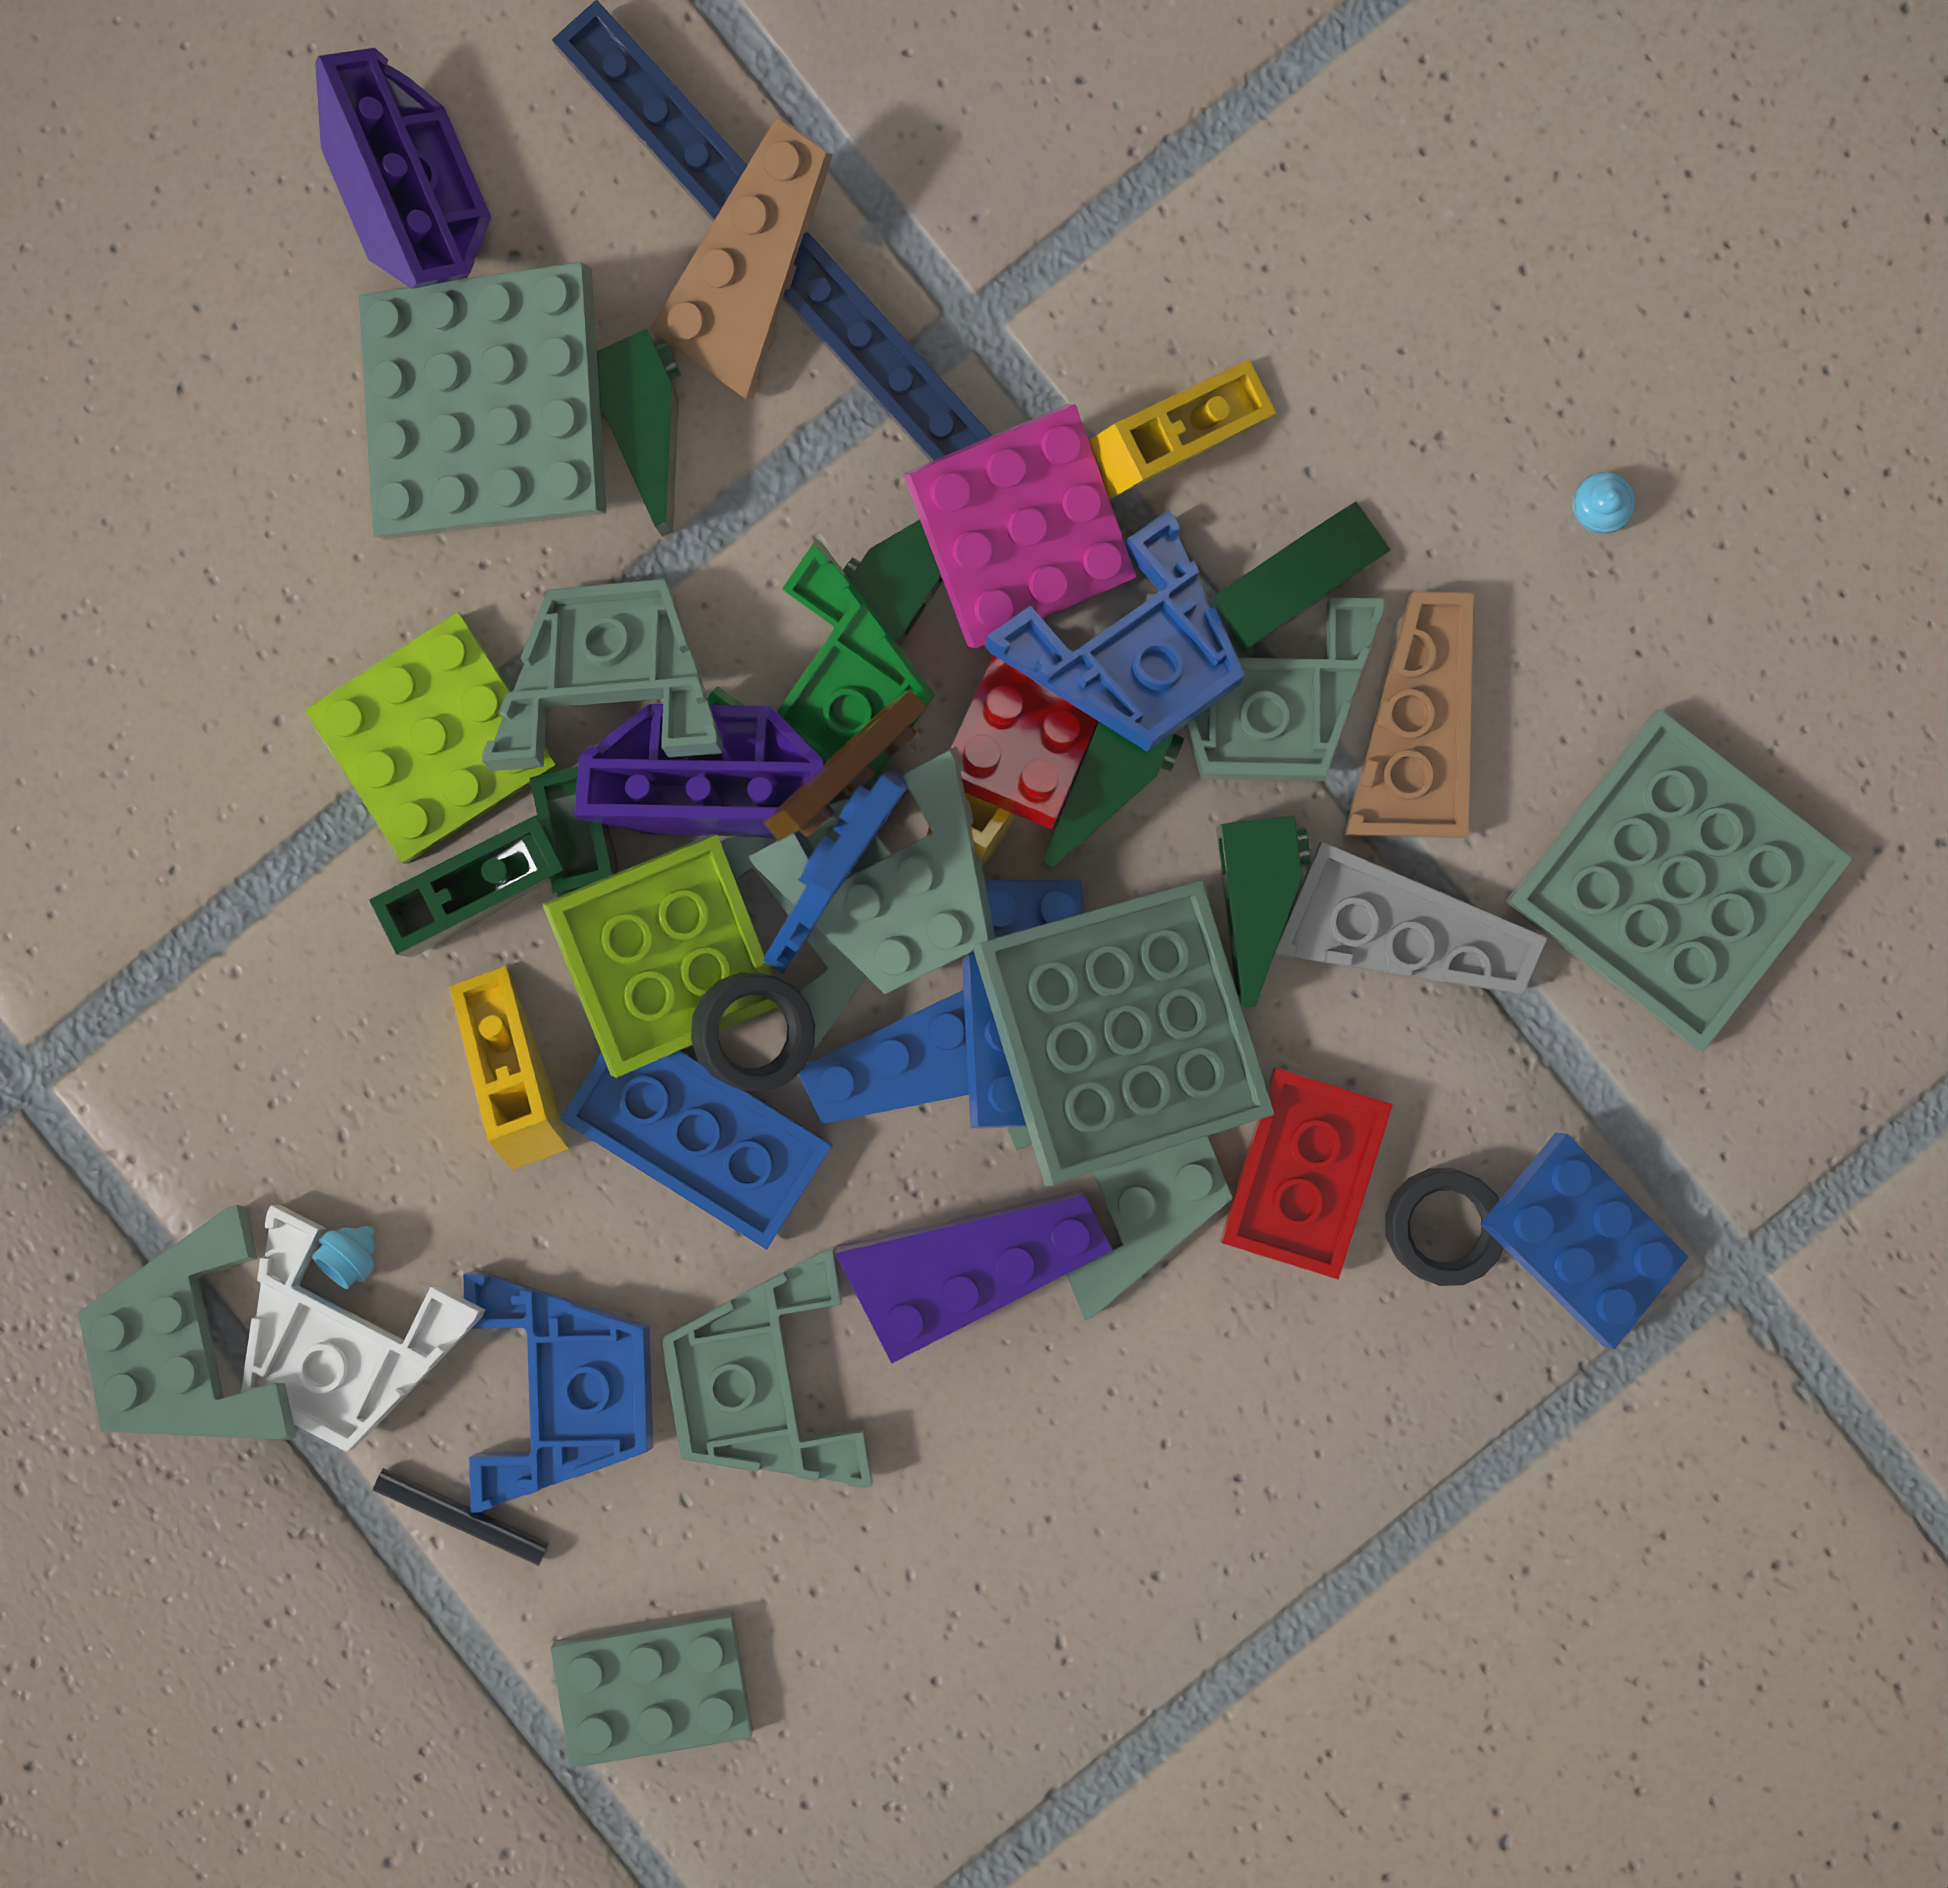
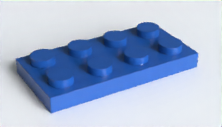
[962,880,1083,1129]
[560,1049,833,1250]

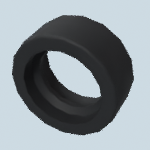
[691,972,815,1092]
[1385,1168,1503,1286]

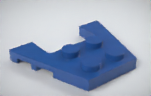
[985,510,1245,752]
[762,767,909,974]
[463,1271,653,1512]

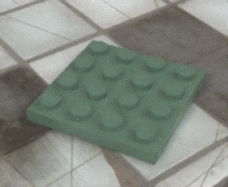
[359,262,607,540]
[1505,709,1853,1052]
[974,880,1274,1187]

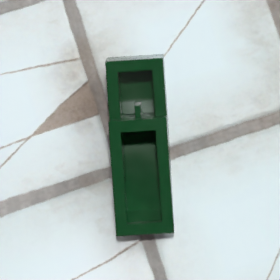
[1209,501,1391,653]
[530,766,620,897]

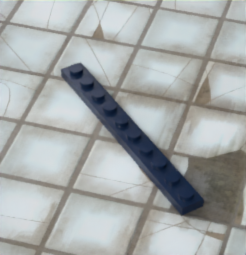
[552,0,993,462]

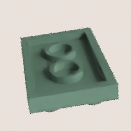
[550,1611,753,1768]

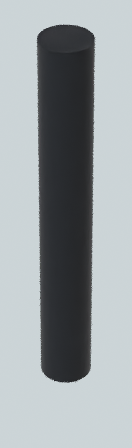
[373,1468,549,1566]

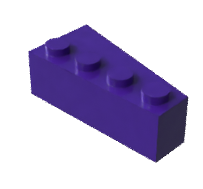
[835,1189,1113,1364]

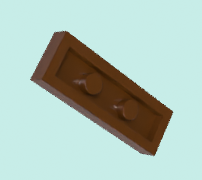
[763,689,927,841]

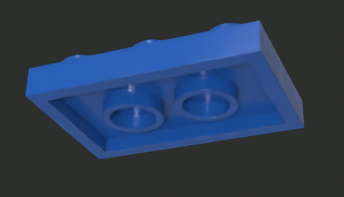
[1480,1133,1689,1349]

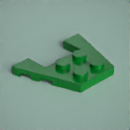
[708,540,935,790]

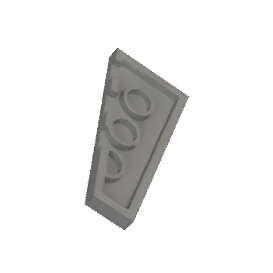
[1274,842,1547,994]

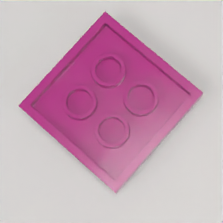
[903,404,1136,648]

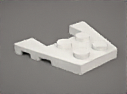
[241,1204,485,1452]

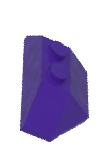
[315,47,491,289]
[574,704,825,837]

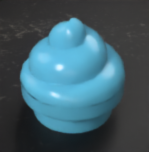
[1572,472,1636,534]
[312,1226,376,1289]

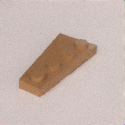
[649,117,833,399]
[1343,592,1474,838]

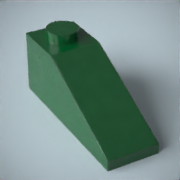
[597,329,682,537]
[843,519,943,647]
[1041,722,1184,870]
[369,815,565,957]
[1216,815,1310,1008]

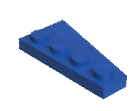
[798,990,969,1124]

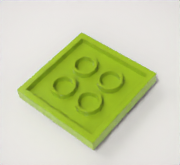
[304,612,559,864]
[542,834,778,1078]

